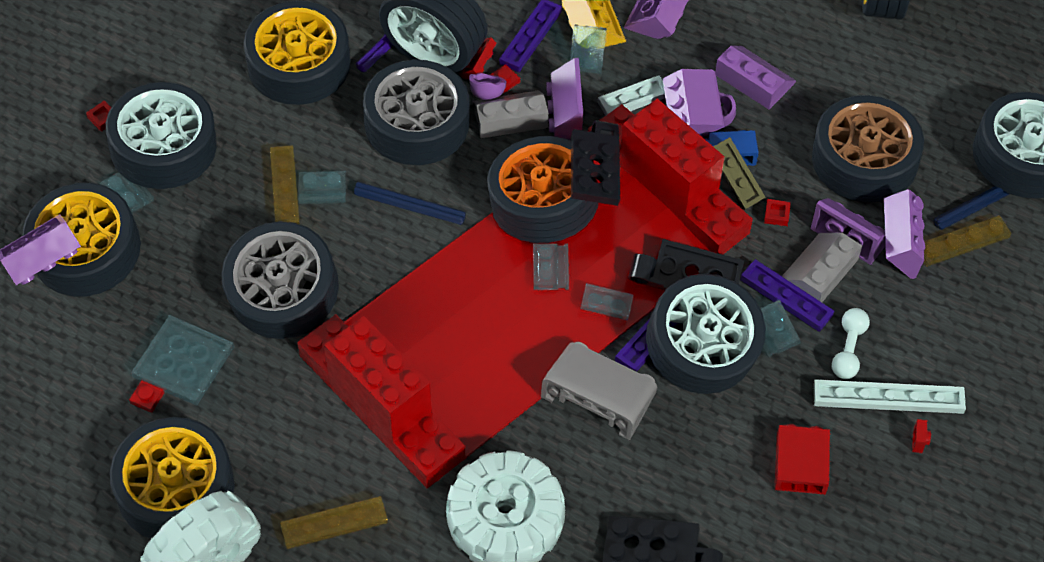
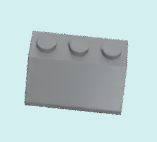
[472,90,548,138]
[782,233,862,302]

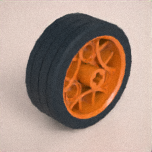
[487,136,598,243]

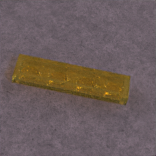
[270,145,300,224]
[923,215,1011,267]
[280,496,388,549]

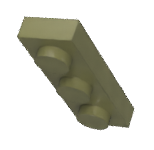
[713,137,766,210]

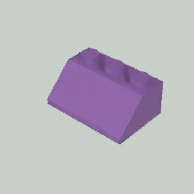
[624,0,689,39]
[715,46,796,110]
[546,58,583,140]
[663,69,725,137]
[884,189,925,279]
[811,198,886,265]
[0,214,81,285]

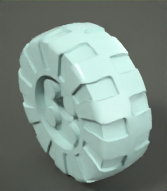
[446,450,565,562]
[140,491,261,562]

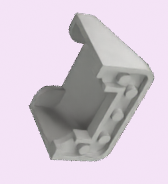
[541,341,657,440]

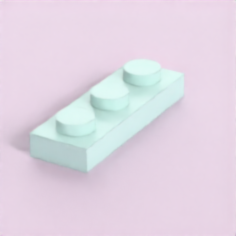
[598,76,665,116]

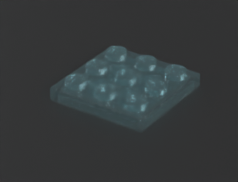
[131,315,234,406]

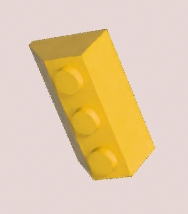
[562,0,626,50]

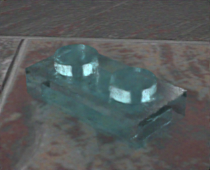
[580,283,633,320]

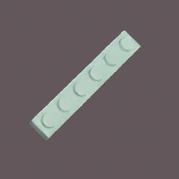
[813,380,966,414]

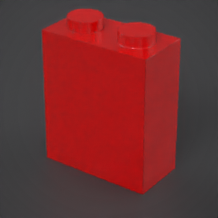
[775,424,830,495]

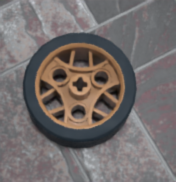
[812,95,924,202]

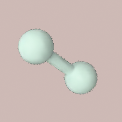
[832,308,870,379]

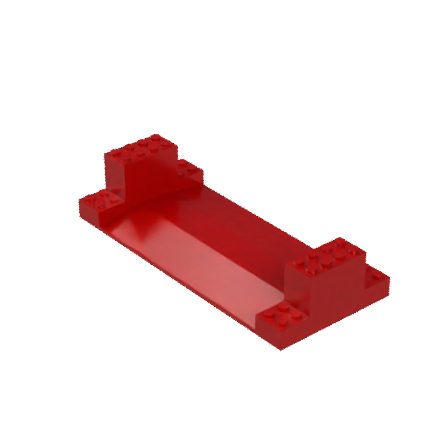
[297,98,753,489]

